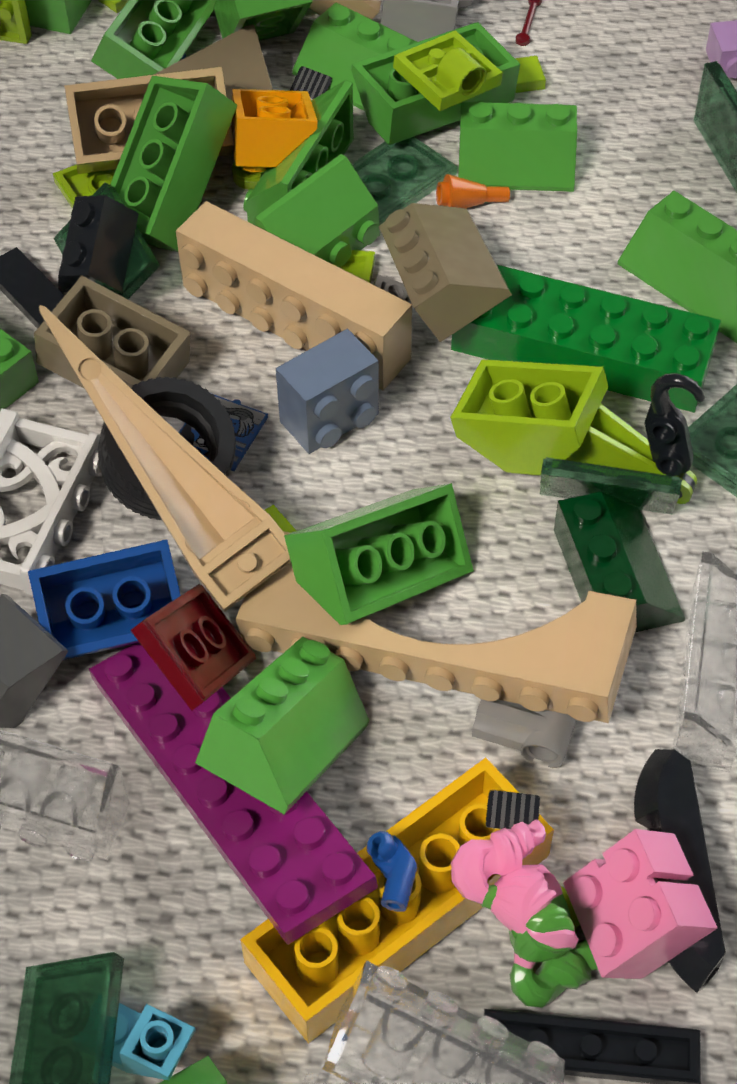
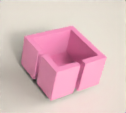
[563,829,717,979]

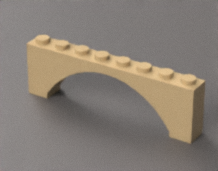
[235,531,637,723]

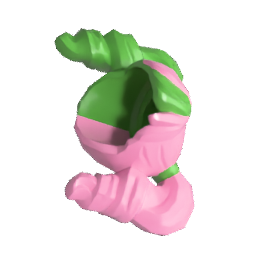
[451,820,598,1008]

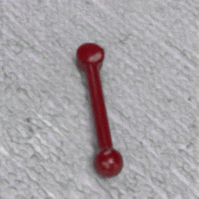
[515,0,542,46]

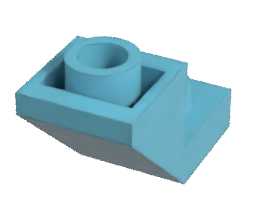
[75,995,195,1081]

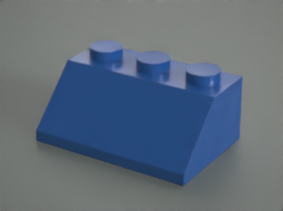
[28,539,181,660]

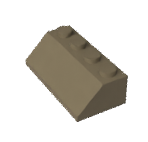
[379,203,512,342]

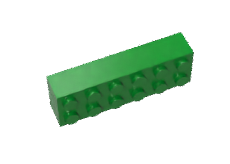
[451,264,721,413]

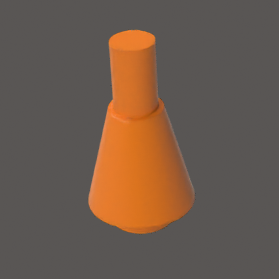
[436,174,510,209]

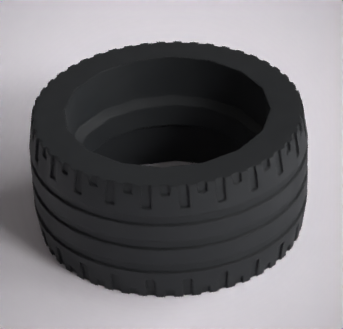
[98,377,236,520]

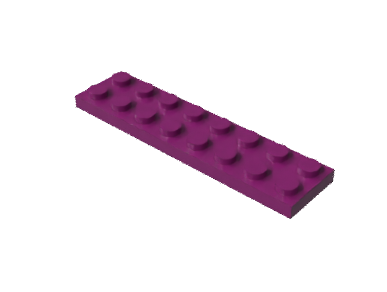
[89,642,378,945]

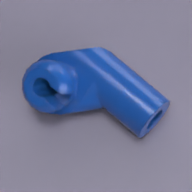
[367,831,417,912]

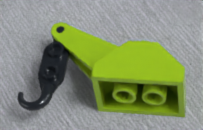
[450,359,705,504]

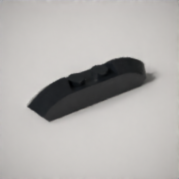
[634,749,726,993]

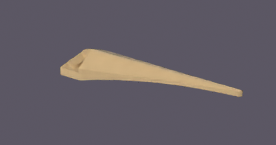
[39,305,291,612]

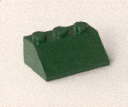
[554,491,685,632]

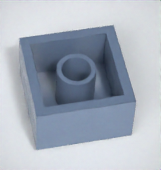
[275,328,379,454]

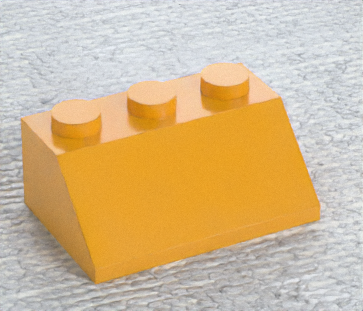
[231,89,318,172]

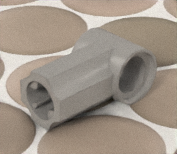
[472,699,576,768]

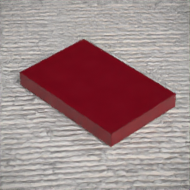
[130,583,256,711]

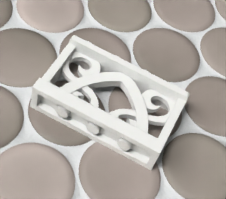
[0,408,102,595]

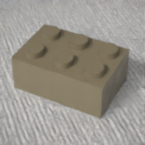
[34,276,191,389]

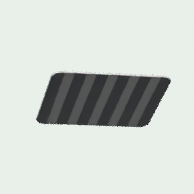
[290,66,332,99]
[485,790,540,829]

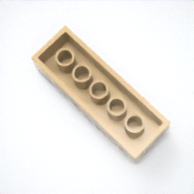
[176,201,412,391]

